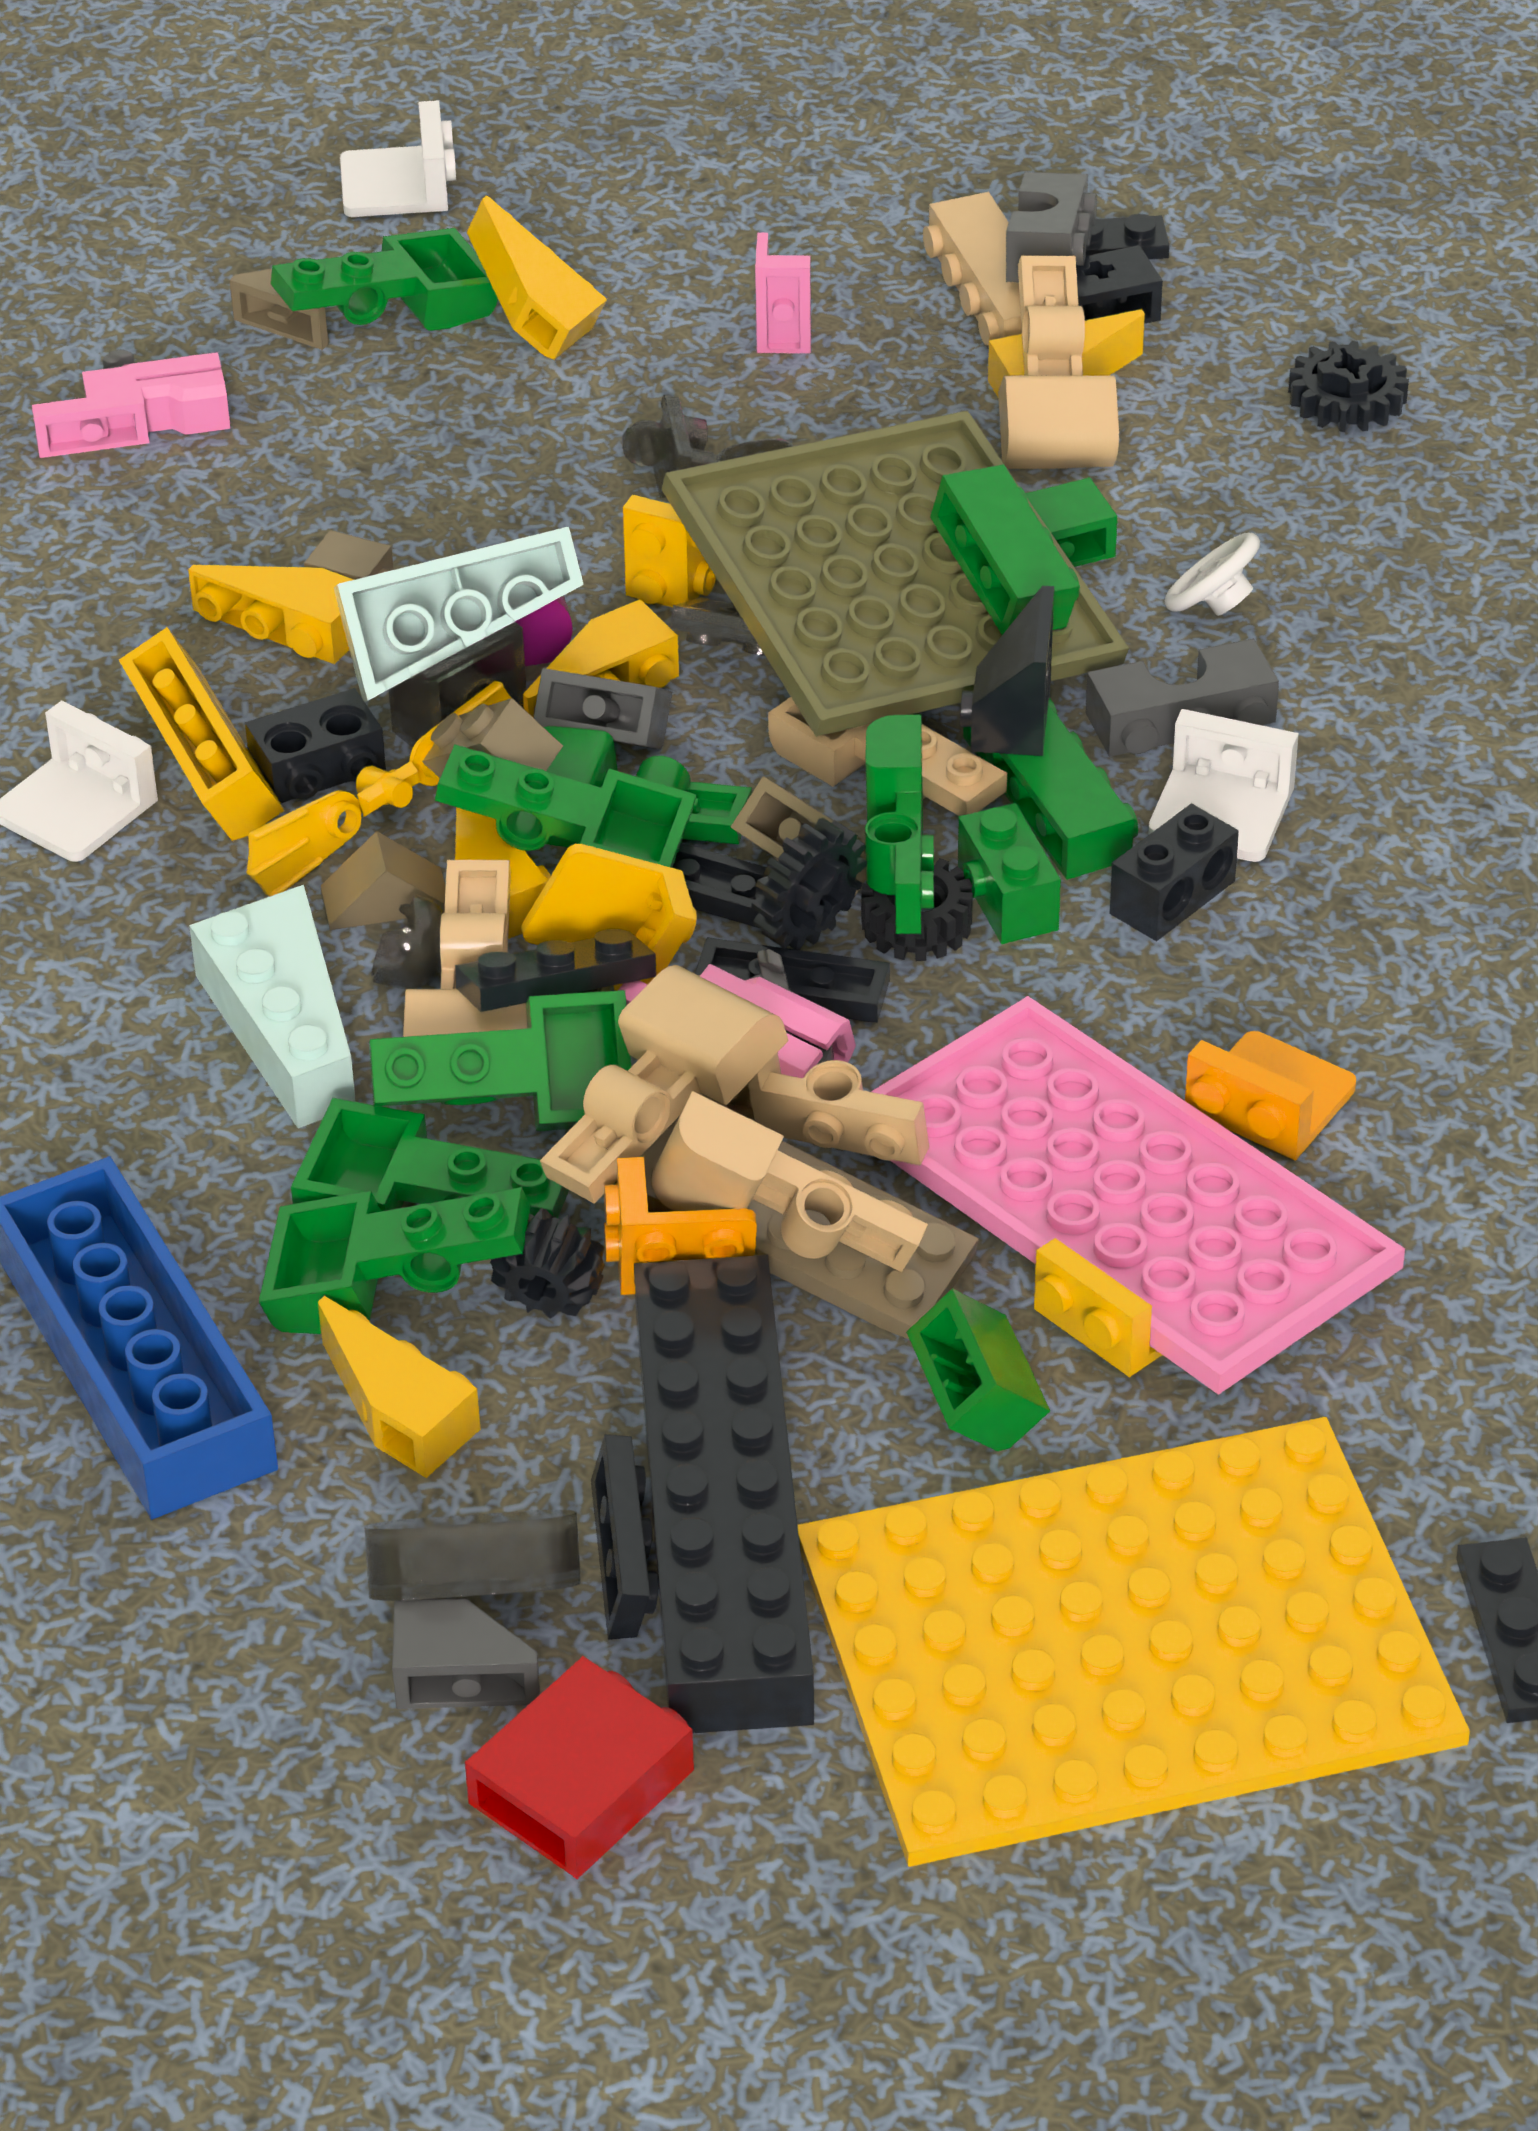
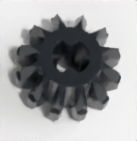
[490,1208,605,1319]

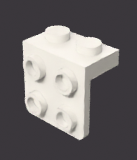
[340,100,456,217]
[0,700,158,862]
[1148,709,1299,862]

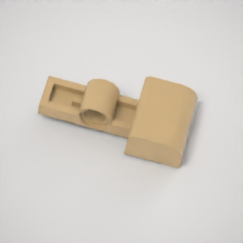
[998,256,1119,469]
[768,697,1007,816]
[403,860,528,1037]
[540,965,789,1204]
[700,1052,929,1166]
[652,1091,928,1272]

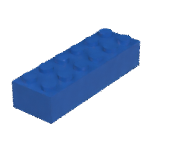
[0,1156,278,1520]

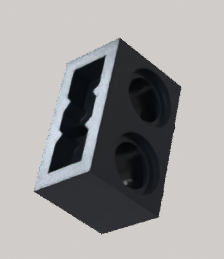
[245,688,386,804]
[1109,803,1239,942]

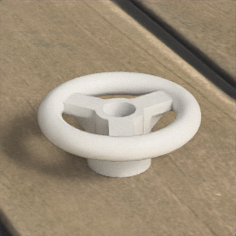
[1164,533,1260,616]

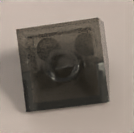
[389,622,526,748]

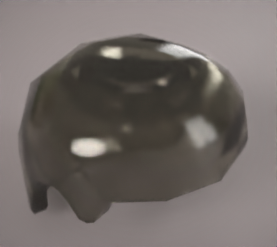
[371,894,444,989]

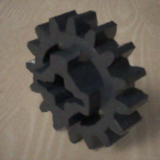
[1288,341,1409,432]
[751,818,867,950]

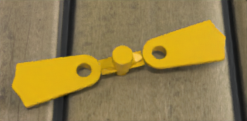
[246,681,511,896]

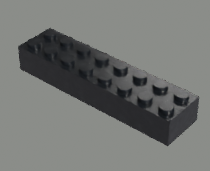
[634,1255,814,1734]

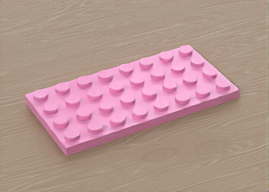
[871,996,1405,1395]

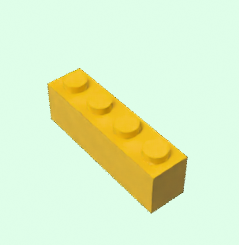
[119,627,285,841]

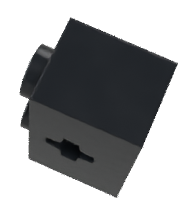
[1076,245,1163,324]

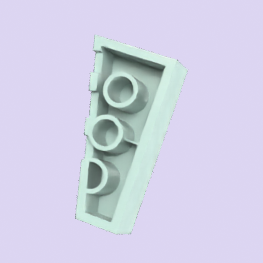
[334,527,584,702]
[189,885,356,1128]

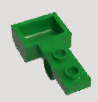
[270,227,498,331]
[865,715,934,934]
[544,726,752,848]
[435,744,697,868]
[369,990,632,1131]
[291,1098,569,1218]
[259,1187,531,1334]

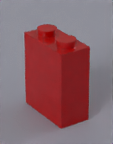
[465,1656,694,1879]

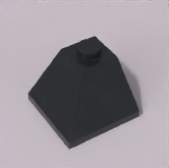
[960,586,1055,756]

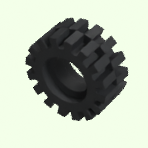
[861,858,973,961]

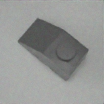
[534,668,672,750]
[392,1598,540,1709]

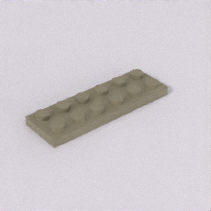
[613,1116,979,1339]

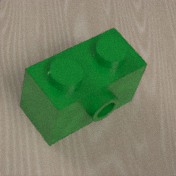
[958,803,1061,944]
[906,1288,1050,1452]

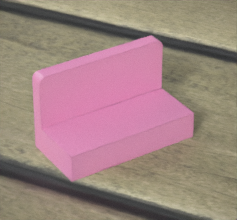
[755,232,811,353]

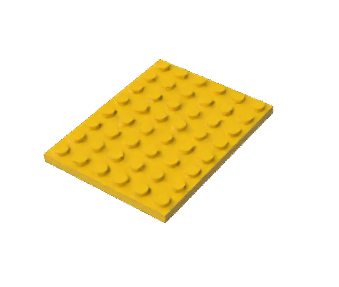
[798,1417,1470,1867]

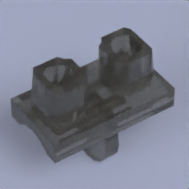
[621,395,716,498]

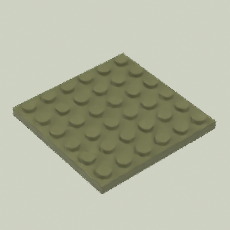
[661,410,1129,737]

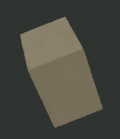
[229,269,328,350]
[321,831,446,930]

